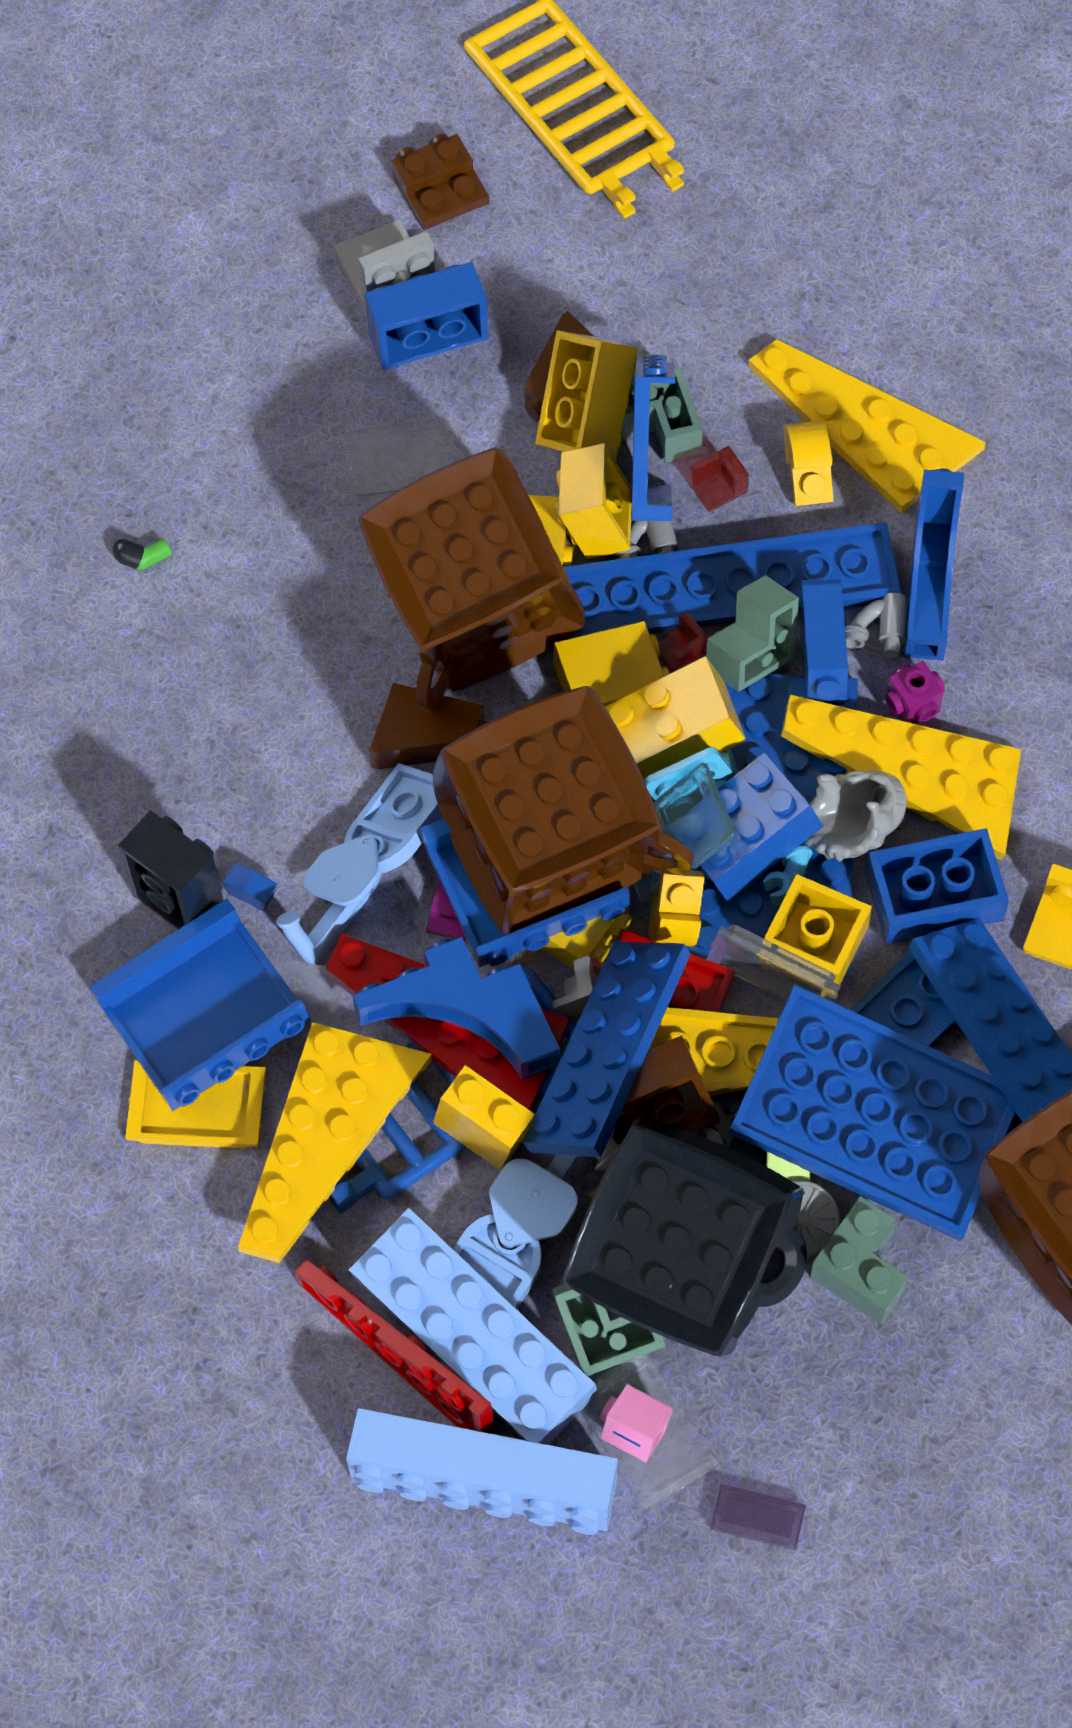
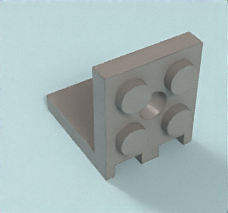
[333,219,435,314]

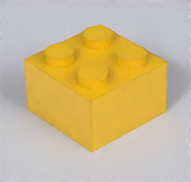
[555,443,632,559]
[760,874,872,994]

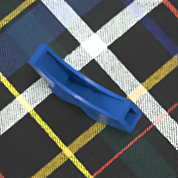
[904,468,964,660]
[353,937,560,1079]

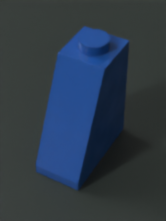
[800,579,848,701]

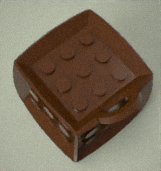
[358,447,585,710]
[433,686,694,936]
[978,1090,1072,1325]

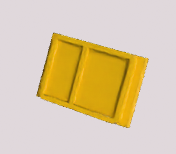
[125,1060,266,1149]

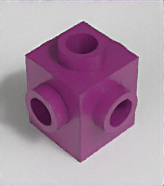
[885,660,945,724]

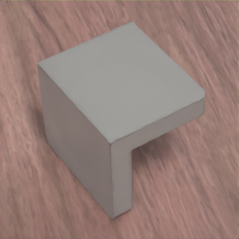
[552,956,604,1019]

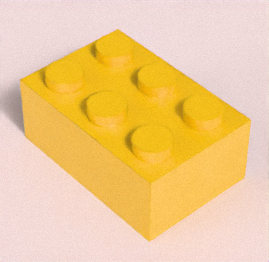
[535,330,638,461]

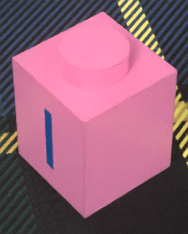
[600,1384,673,1463]

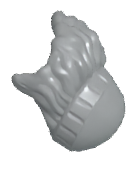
[805,770,907,862]

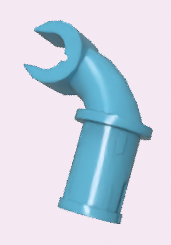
[763,843,813,906]

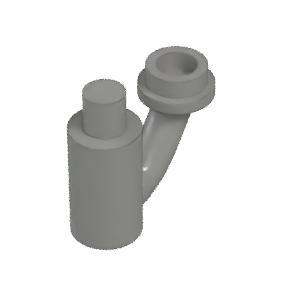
[613,521,678,560]
[845,593,909,658]

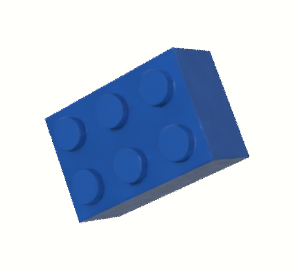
[364,262,489,370]
[669,752,823,902]
[865,828,1009,945]

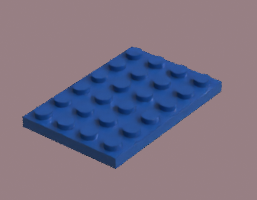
[728,985,1015,1241]

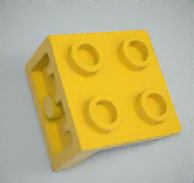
[1023,863,1072,970]

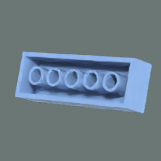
[349,1208,598,1445]
[346,1408,618,1535]

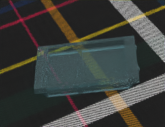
[633,762,735,903]

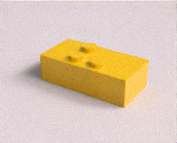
[605,656,746,779]

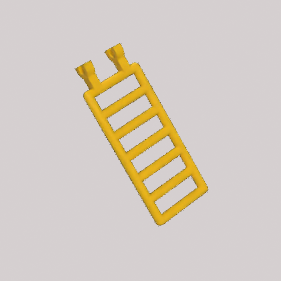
[463,0,684,219]

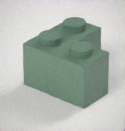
[621,367,703,463]
[706,575,799,692]
[810,1196,908,1325]
[552,1284,666,1376]

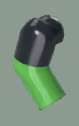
[112,538,172,571]

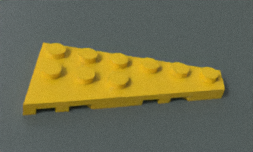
[748,339,986,513]

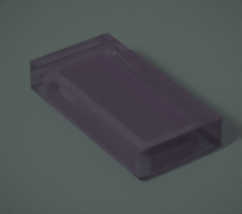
[710,1484,806,1551]

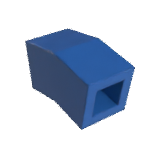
[222,862,278,912]

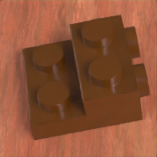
[391,134,489,230]

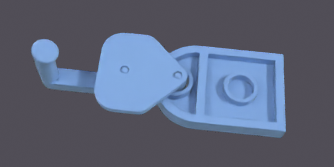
[276,763,442,964]
[453,1154,579,1309]

